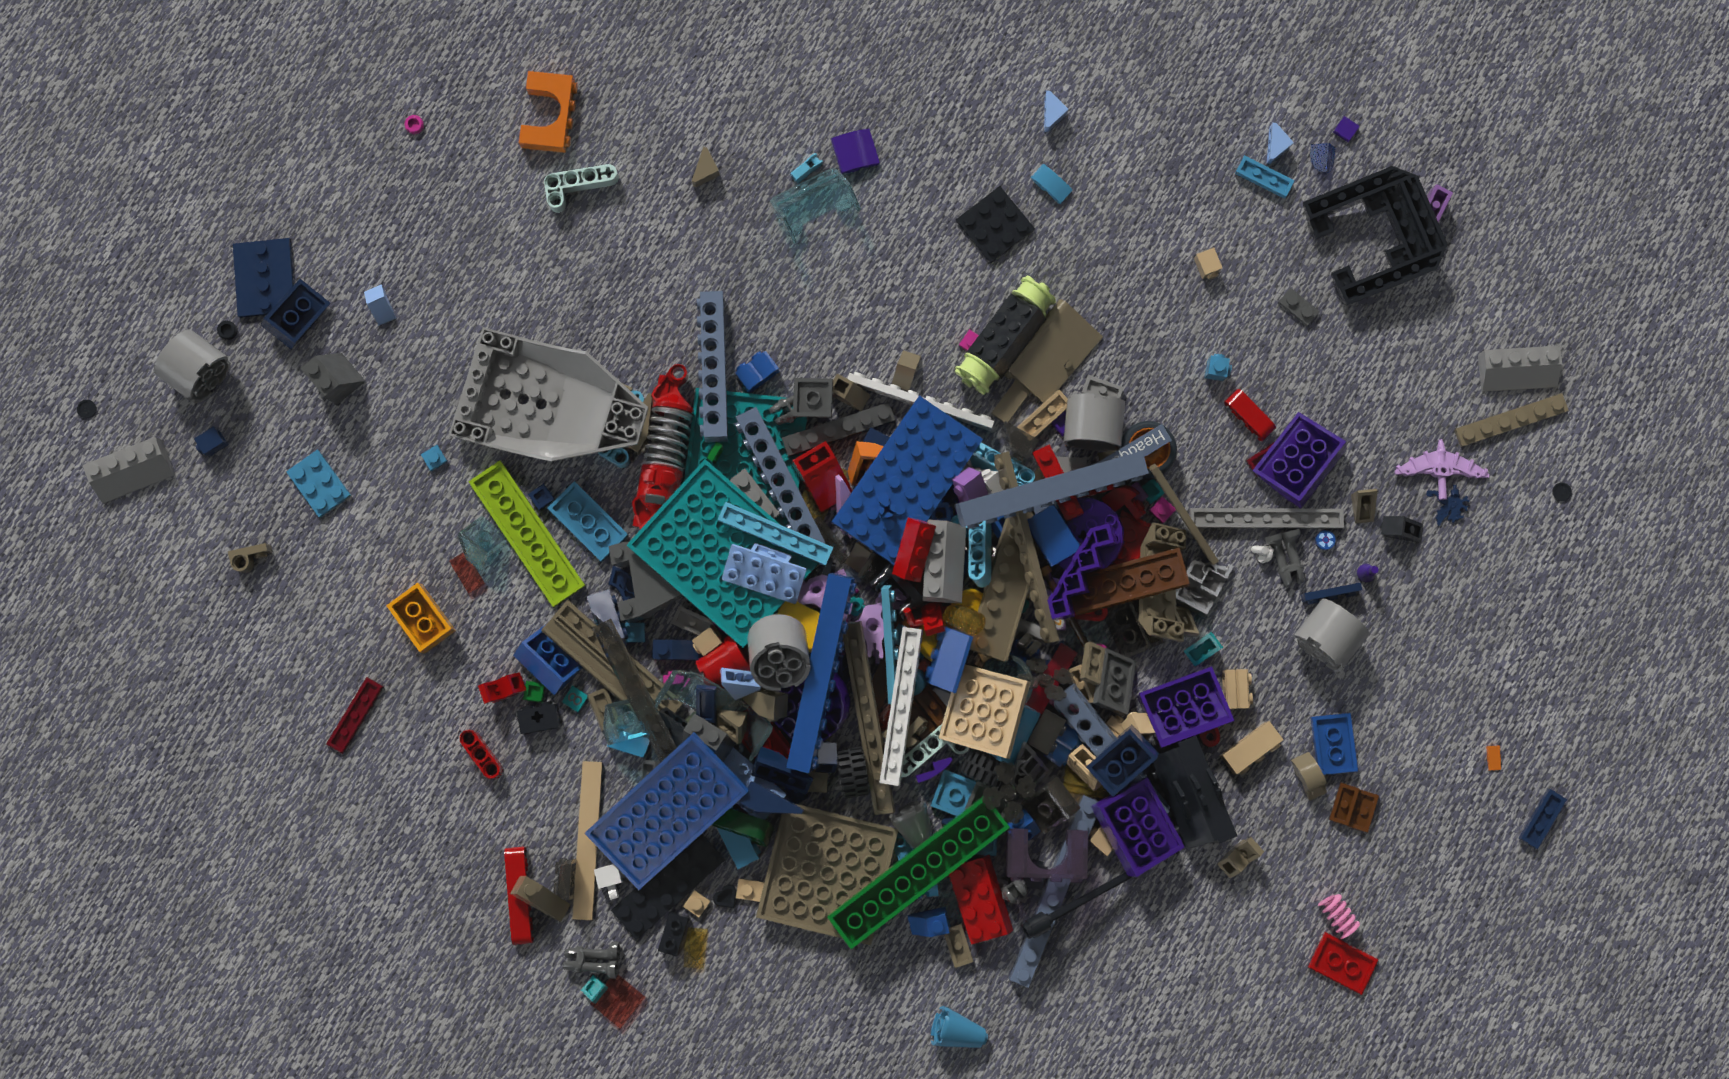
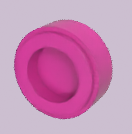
[404,115,424,134]

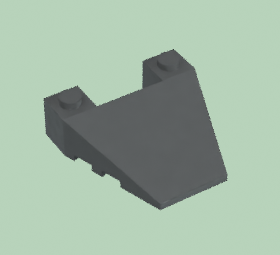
[609,542,683,623]

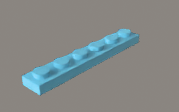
[718,502,833,566]
[881,585,899,704]

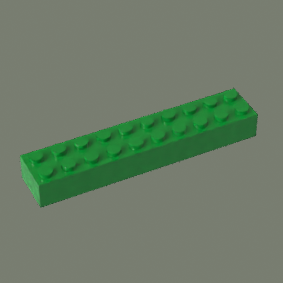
[827,795,1010,949]

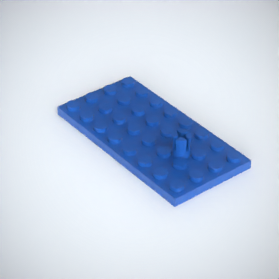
[831,395,983,565]
[584,732,749,890]

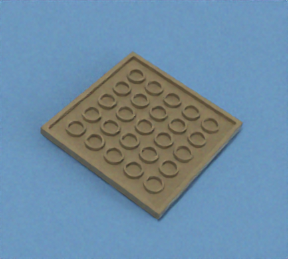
[756,804,898,945]

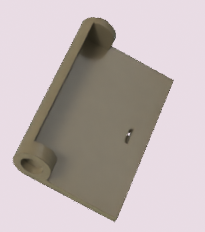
[1004,299,1103,403]

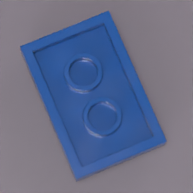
[1310,713,1358,775]

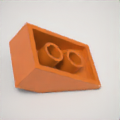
[847,441,884,486]

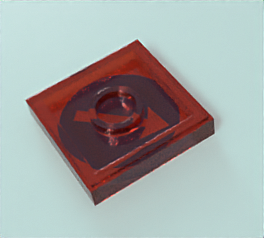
[590,974,646,1029]

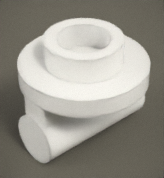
[1251,546,1274,563]

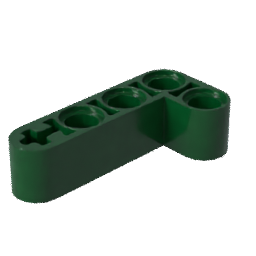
[711,808,774,847]

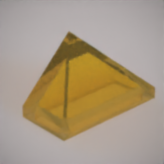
[684,927,708,969]

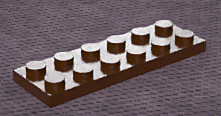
[1071,547,1190,616]

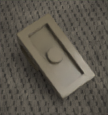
[228,543,272,573]

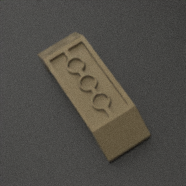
[1138,523,1186,642]

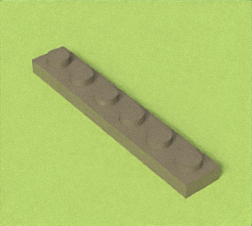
[1454,393,1569,447]

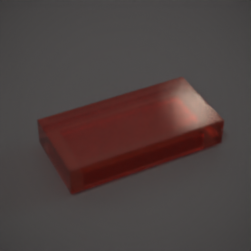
[449,551,486,594]

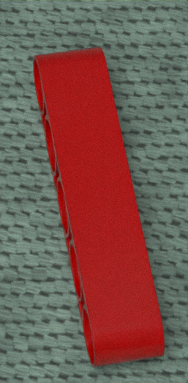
[504,846,534,945]

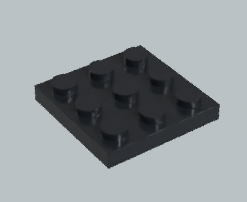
[956,186,1035,264]

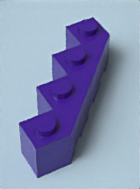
[1047,524,1118,621]

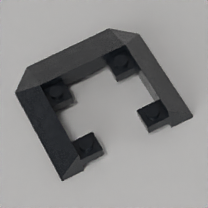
[1303,166,1448,306]

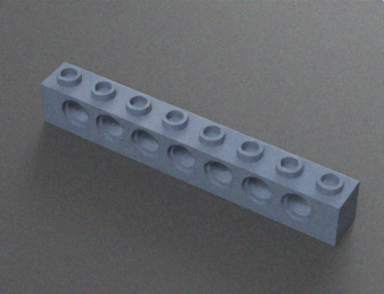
[697,291,728,443]
[735,407,826,544]
[1053,683,1170,814]

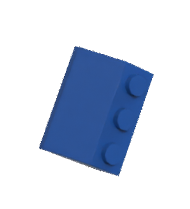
[513,625,583,695]
[925,626,973,693]

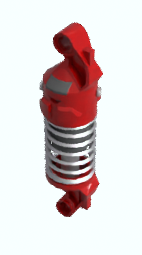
[632,364,694,530]

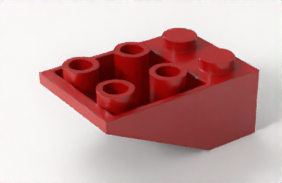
[791,441,853,512]

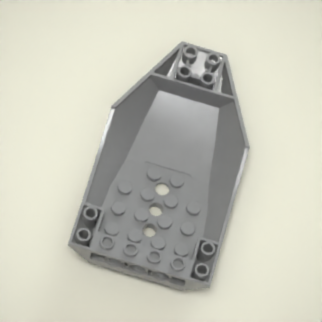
[449,327,649,461]

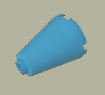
[931,1006,988,1048]

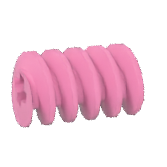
[1318,894,1360,939]

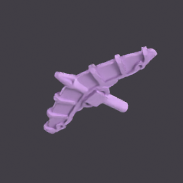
[1395,439,1489,500]

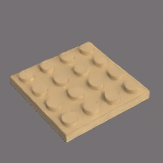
[939,664,1031,759]

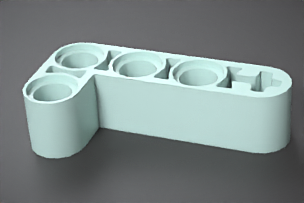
[544,164,619,213]
[901,724,969,777]

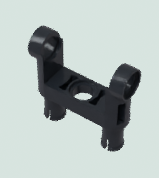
[869,562,929,621]

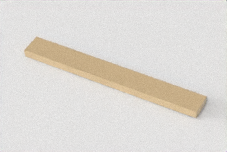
[572,761,603,920]

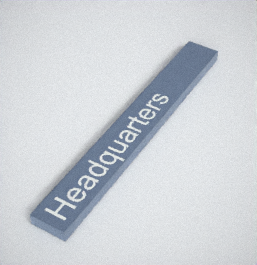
[1034,424,1172,514]

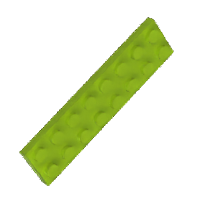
[468,460,586,607]

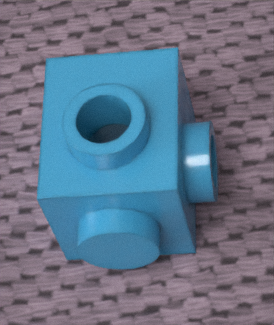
[1205,354,1232,381]

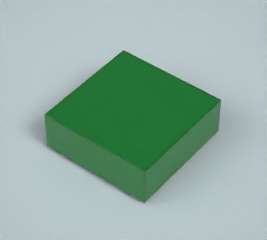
[707,442,724,464]
[523,681,546,703]

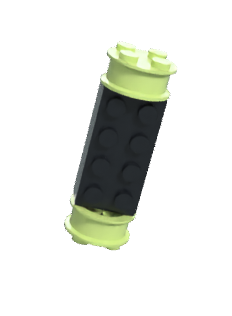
[954,275,1056,395]

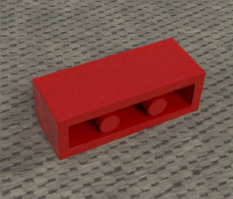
[892,517,936,582]

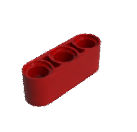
[1224,389,1276,441]
[459,730,503,779]

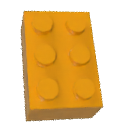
[386,583,456,654]

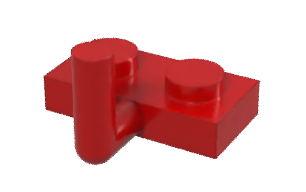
[903,602,945,636]

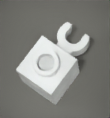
[594,864,626,900]

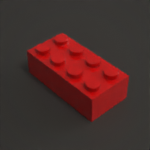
[949,854,1013,945]

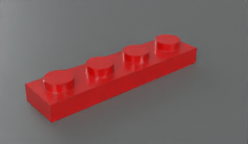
[1032,444,1084,522]

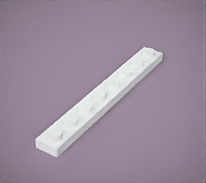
[848,372,994,431]
[879,627,923,786]

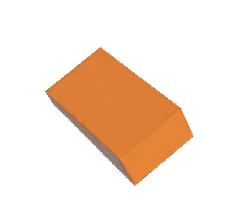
[1486,745,1501,771]

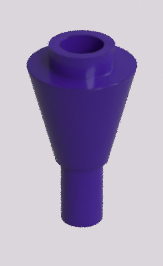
[1357,564,1379,583]

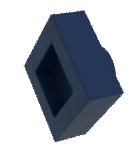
[528,483,555,511]

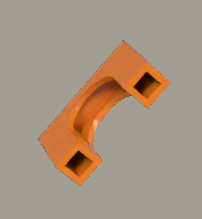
[519,71,578,153]

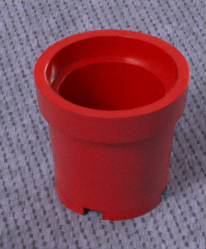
[696,636,751,693]

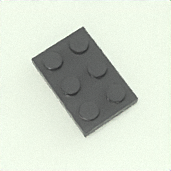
[1093,648,1136,716]

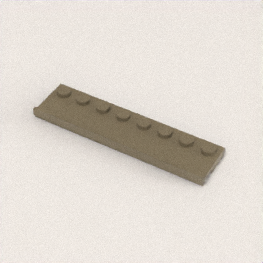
[970,511,1040,662]
[541,600,684,726]

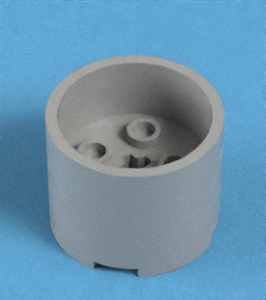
[154,330,231,403]
[1063,394,1125,451]
[1293,599,1370,672]
[747,614,810,691]

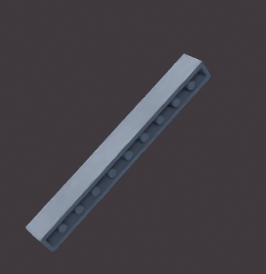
[955,451,1148,529]
[1009,795,1099,988]

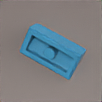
[607,728,651,758]

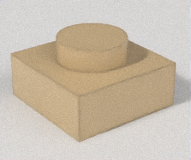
[683,890,710,917]

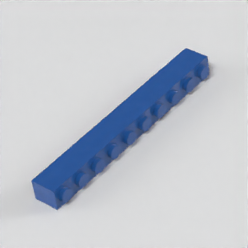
[786,573,857,773]

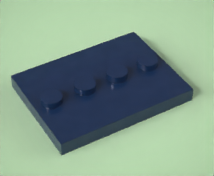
[233,238,294,318]

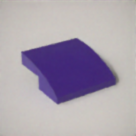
[831,128,880,174]

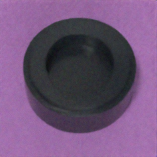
[217,320,237,340]

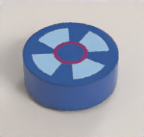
[1315,530,1336,550]

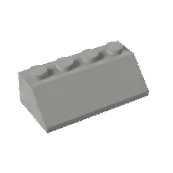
[1478,346,1562,392]
[83,437,175,503]
[923,520,966,604]

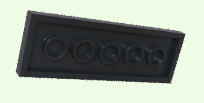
[611,834,725,940]

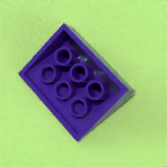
[1253,412,1347,509]
[1137,666,1235,748]
[1091,777,1185,877]

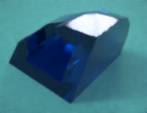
[1310,143,1336,173]

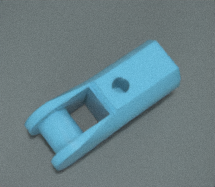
[790,153,824,184]

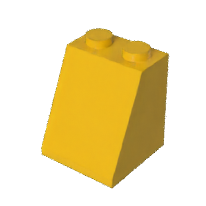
[777,601,820,654]

